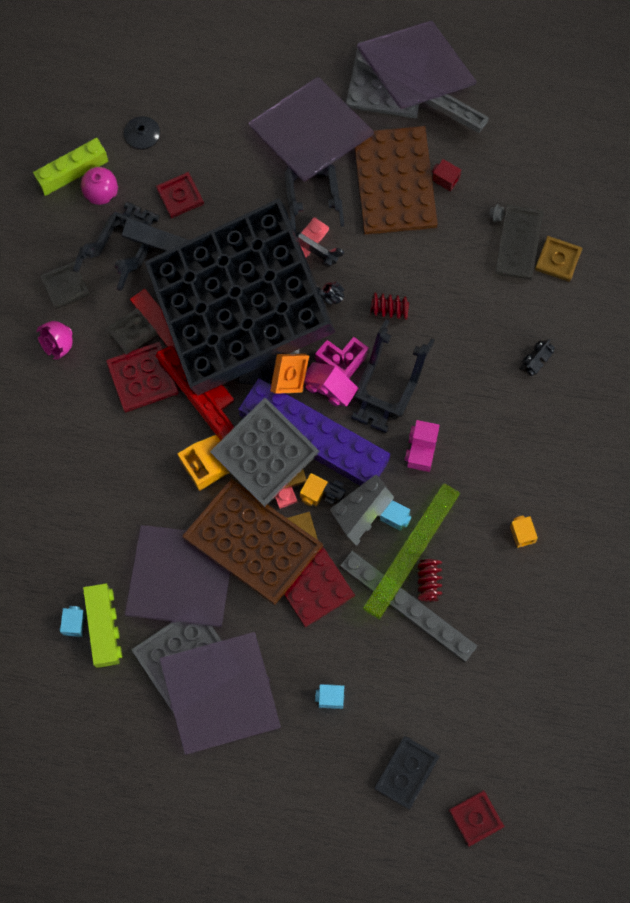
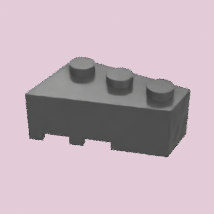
[330,474,394,546]

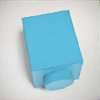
[380,500,411,531]
[60,606,86,637]
[315,685,344,709]

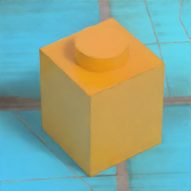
[300,473,328,506]
[510,516,538,548]

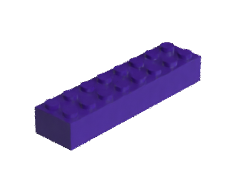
[239,379,390,486]

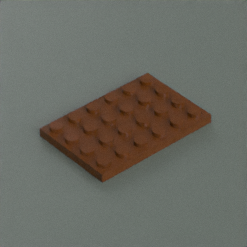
[353,126,438,235]
[182,479,323,606]

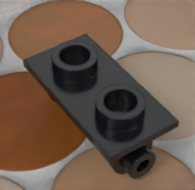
[519,339,555,376]

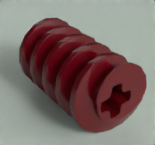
[370,292,410,320]
[418,559,443,601]

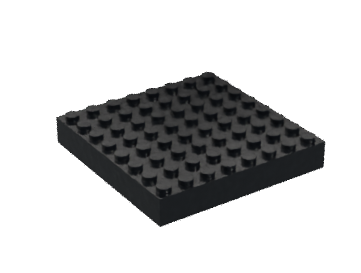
[145,198,336,395]

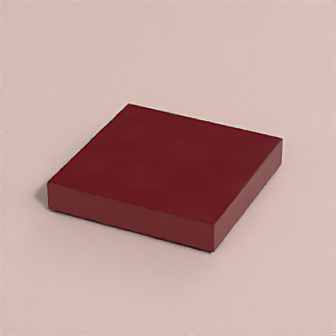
[156,172,204,219]
[448,791,504,847]

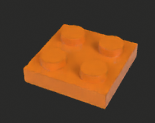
[270,354,309,394]

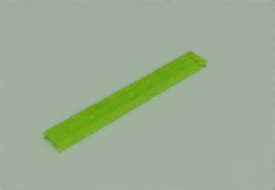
[363,483,460,620]

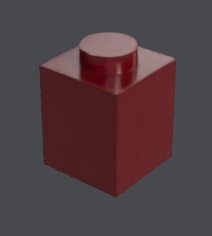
[432,159,461,192]

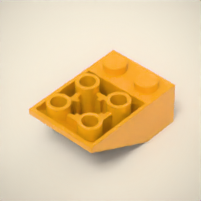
[178,435,230,491]

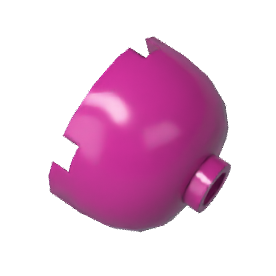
[81,167,118,205]
[37,321,73,360]

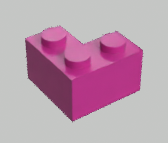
[315,337,369,378]
[304,362,358,407]
[405,420,440,472]

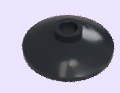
[124,116,160,149]

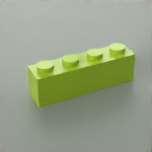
[33,138,109,196]
[83,583,122,668]

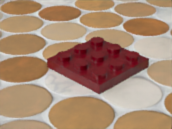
[106,342,178,413]
[284,547,355,628]

